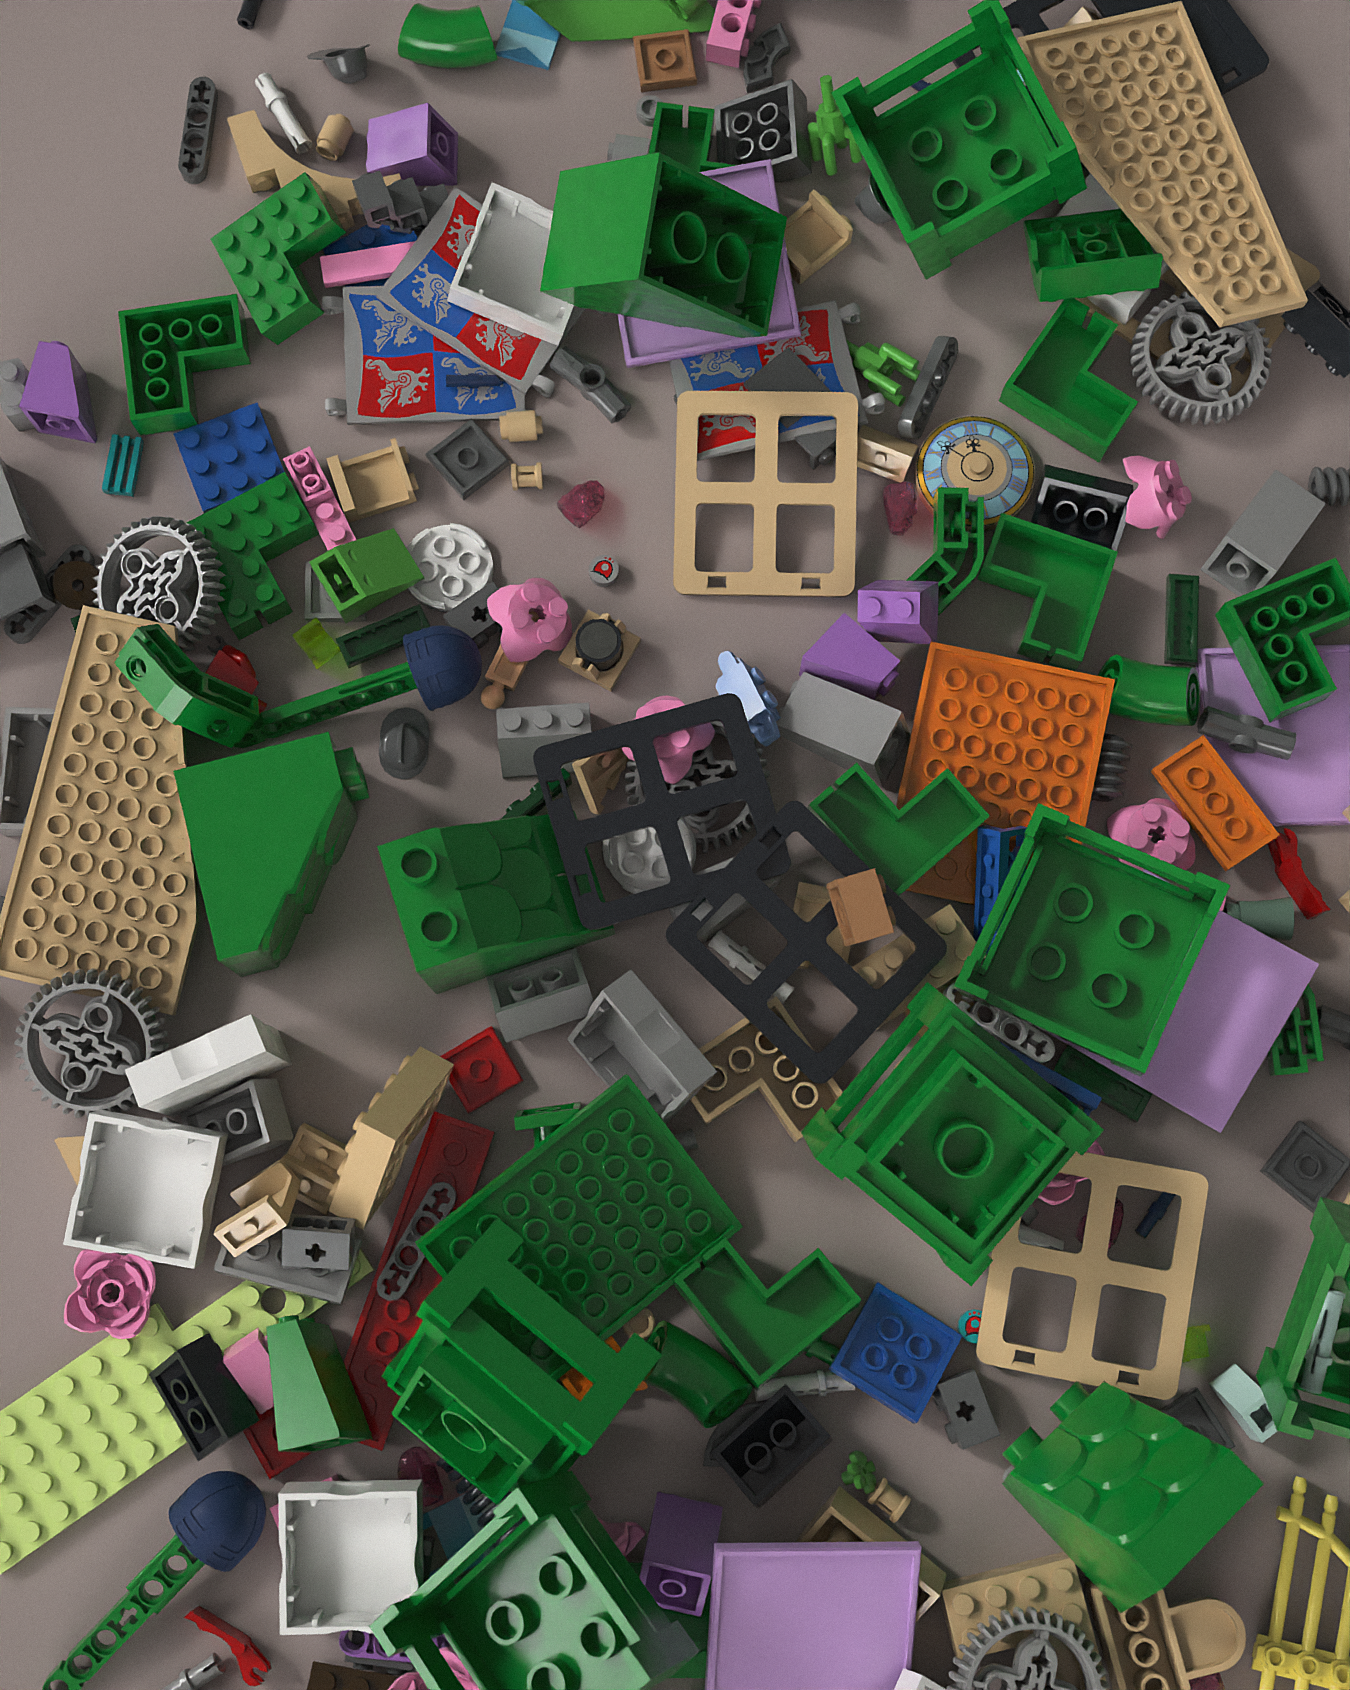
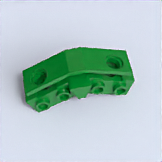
[906,487,984,616]
[114,624,259,748]
[1267,984,1324,1076]

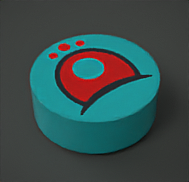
[957,1309,982,1344]

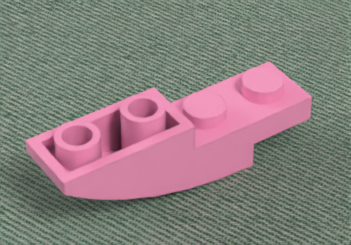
[283,446,356,551]

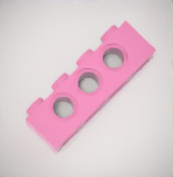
[706,0,762,68]

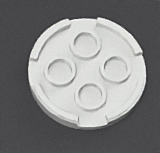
[407,523,494,612]
[603,803,696,894]

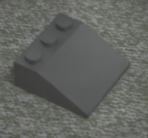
[715,79,812,182]

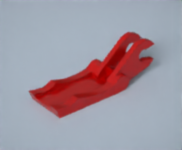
[1268,828,1331,920]
[183,1606,271,1687]

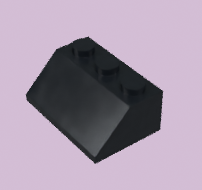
[1281,280,1350,378]
[1030,464,1134,551]
[149,1333,259,1462]
[711,1384,833,1509]

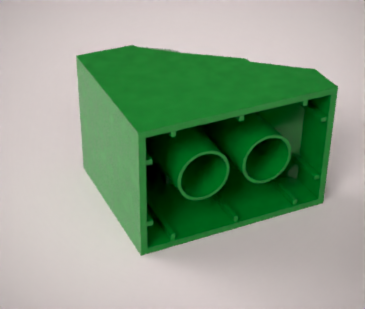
[540,152,787,338]
[174,732,370,977]
[377,811,615,994]
[1002,1381,1264,1613]

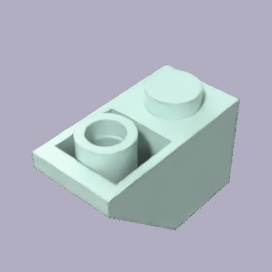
[1209,1364,1278,1443]

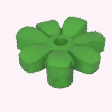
[841,1450,876,1494]

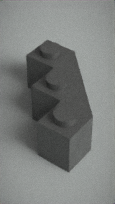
[352,171,449,234]

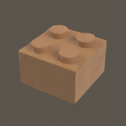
[826,868,896,946]

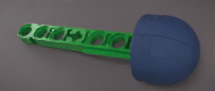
[234,625,482,748]
[42,1471,266,1690]

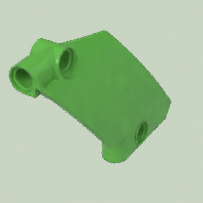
[516,0,715,42]

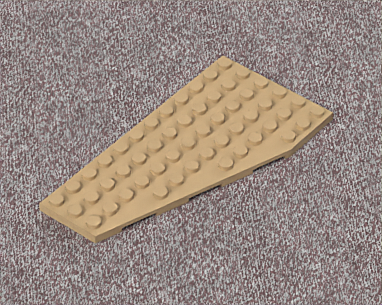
[1017,1,1308,327]
[0,605,199,1015]

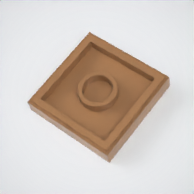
[633,29,697,92]

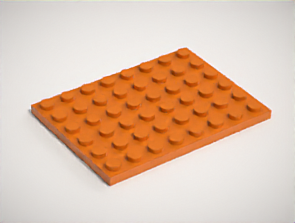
[896,641,1115,912]

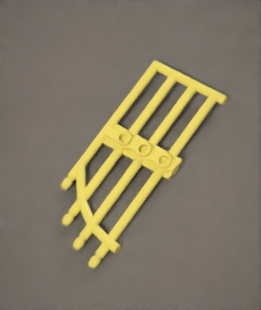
[1251,1476,1350,1690]

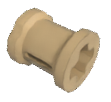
[511,462,543,491]
[866,1477,911,1523]

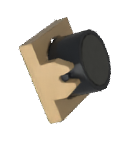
[558,609,641,692]

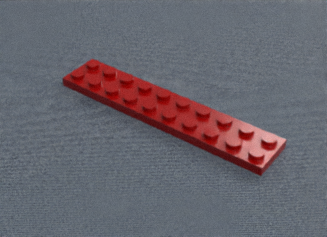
[344,1111,496,1451]

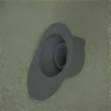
[307,44,370,83]
[854,173,896,224]
[379,707,430,779]

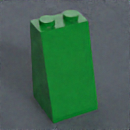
[266,1315,372,1453]

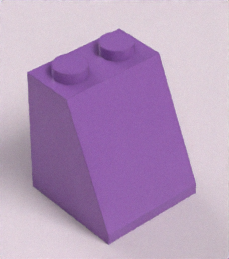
[366,103,458,186]
[19,341,97,444]
[858,580,938,644]
[799,613,900,700]
[639,1492,723,1617]

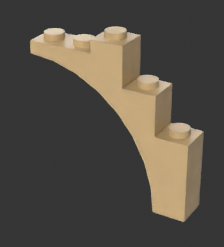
[227,109,401,231]

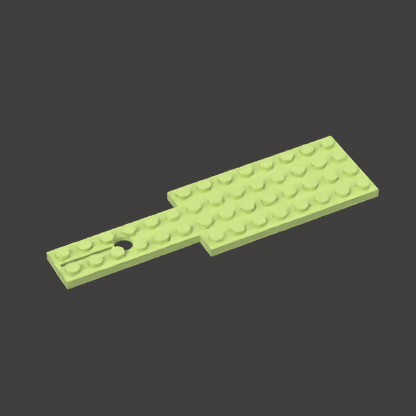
[0,1216,375,1575]

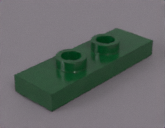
[1164,574,1199,666]
[335,604,431,669]
[500,767,572,819]
[1052,1045,1153,1123]

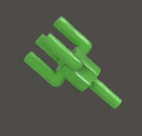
[807,75,862,176]
[846,340,921,407]

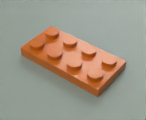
[1151,735,1280,872]

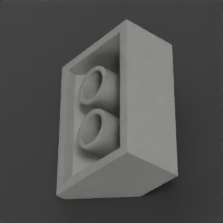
[496,702,592,778]
[486,948,594,1042]

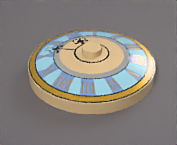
[914,416,1035,531]

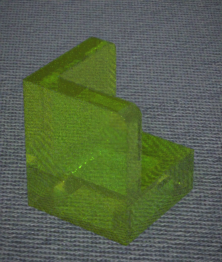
[292,618,340,669]
[1182,1323,1211,1363]

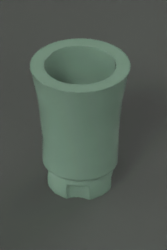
[1223,897,1294,941]

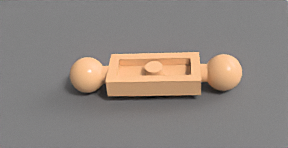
[480,611,539,709]

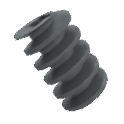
[1308,467,1350,506]
[1091,733,1133,802]

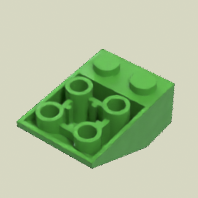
[309,528,425,624]

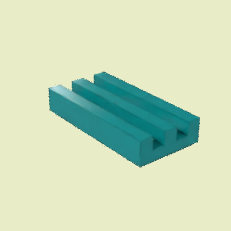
[102,434,144,497]

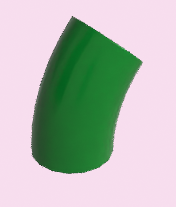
[398,3,498,69]
[1097,654,1200,726]
[643,1320,753,1429]

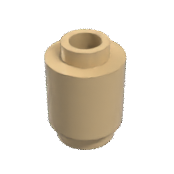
[316,114,354,161]
[499,410,543,442]

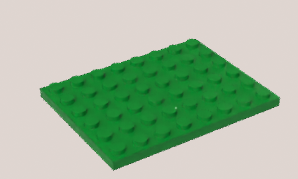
[415,1074,743,1381]

